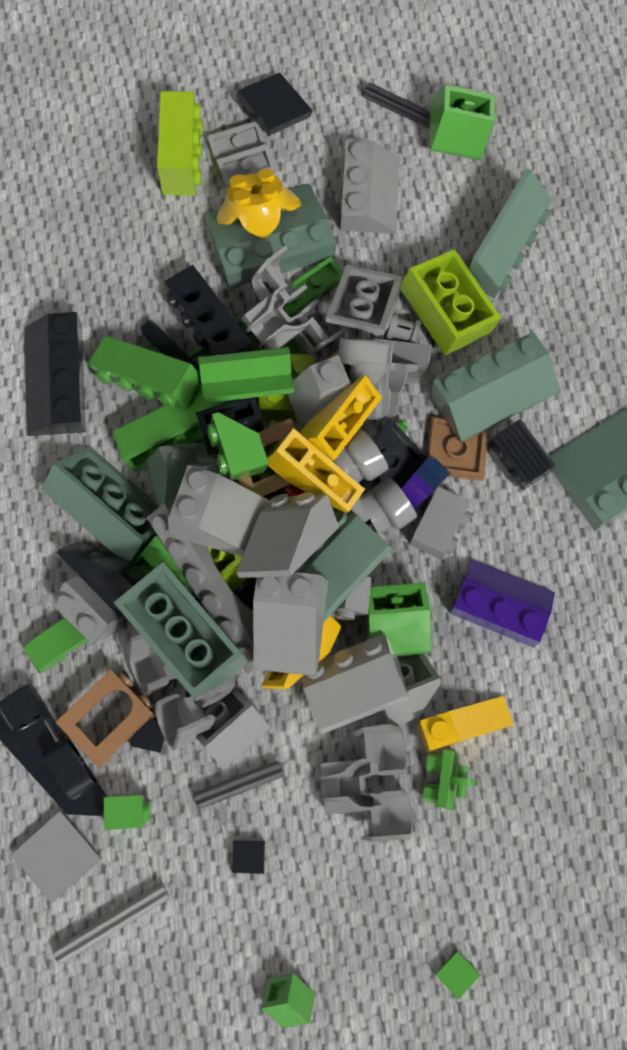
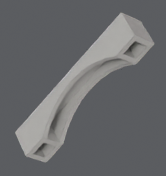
[147,498,254,673]

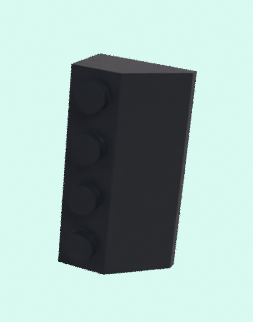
[25,312,86,436]

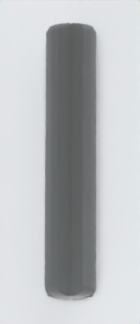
[194,761,284,809]

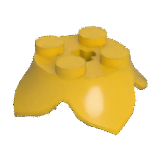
[217,169,302,239]

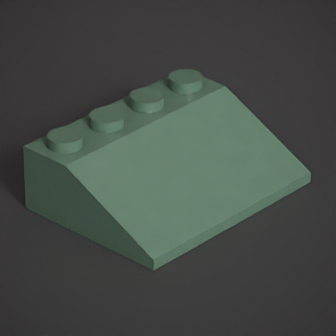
[204,184,336,289]
[550,408,627,532]

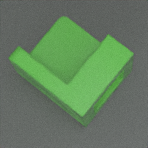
[261,973,315,1028]

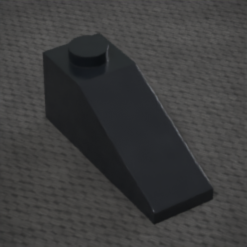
[57,542,146,616]

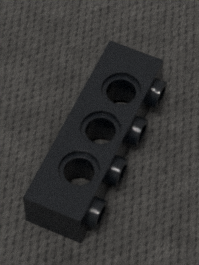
[164,264,254,356]

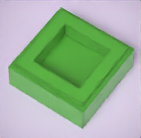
[435,951,481,999]

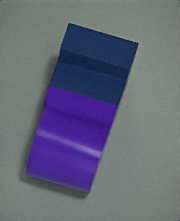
[401,455,451,510]

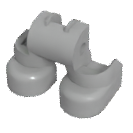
[241,245,350,354]
[338,338,432,420]
[332,428,417,534]
[128,634,235,750]
[320,724,413,842]

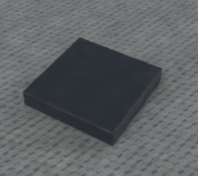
[236,72,313,136]

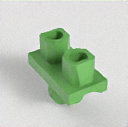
[423,750,476,810]

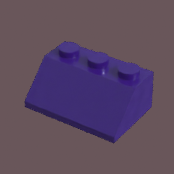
[450,559,555,648]

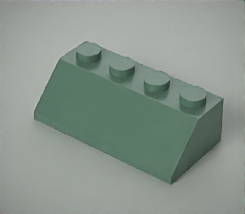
[469,168,552,299]
[431,332,560,443]
[41,446,159,562]
[295,510,393,621]
[114,562,248,698]

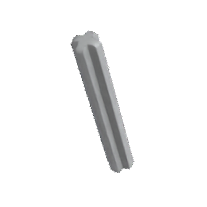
[52,884,170,964]

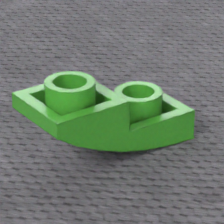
[23,618,89,673]

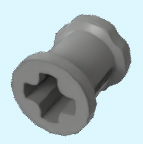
[387,314,421,343]

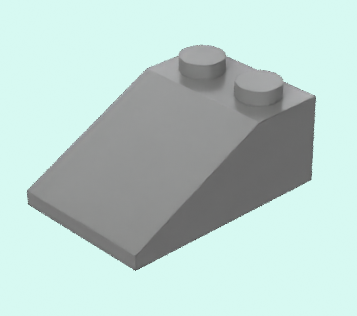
[326,265,402,335]
[168,465,270,557]
[237,492,339,578]
[253,572,329,676]

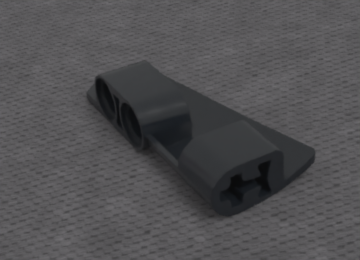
[0,684,108,816]

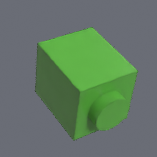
[104,795,152,830]

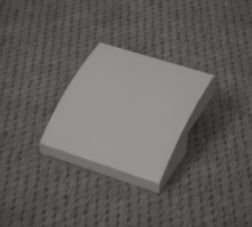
[207,121,277,187]

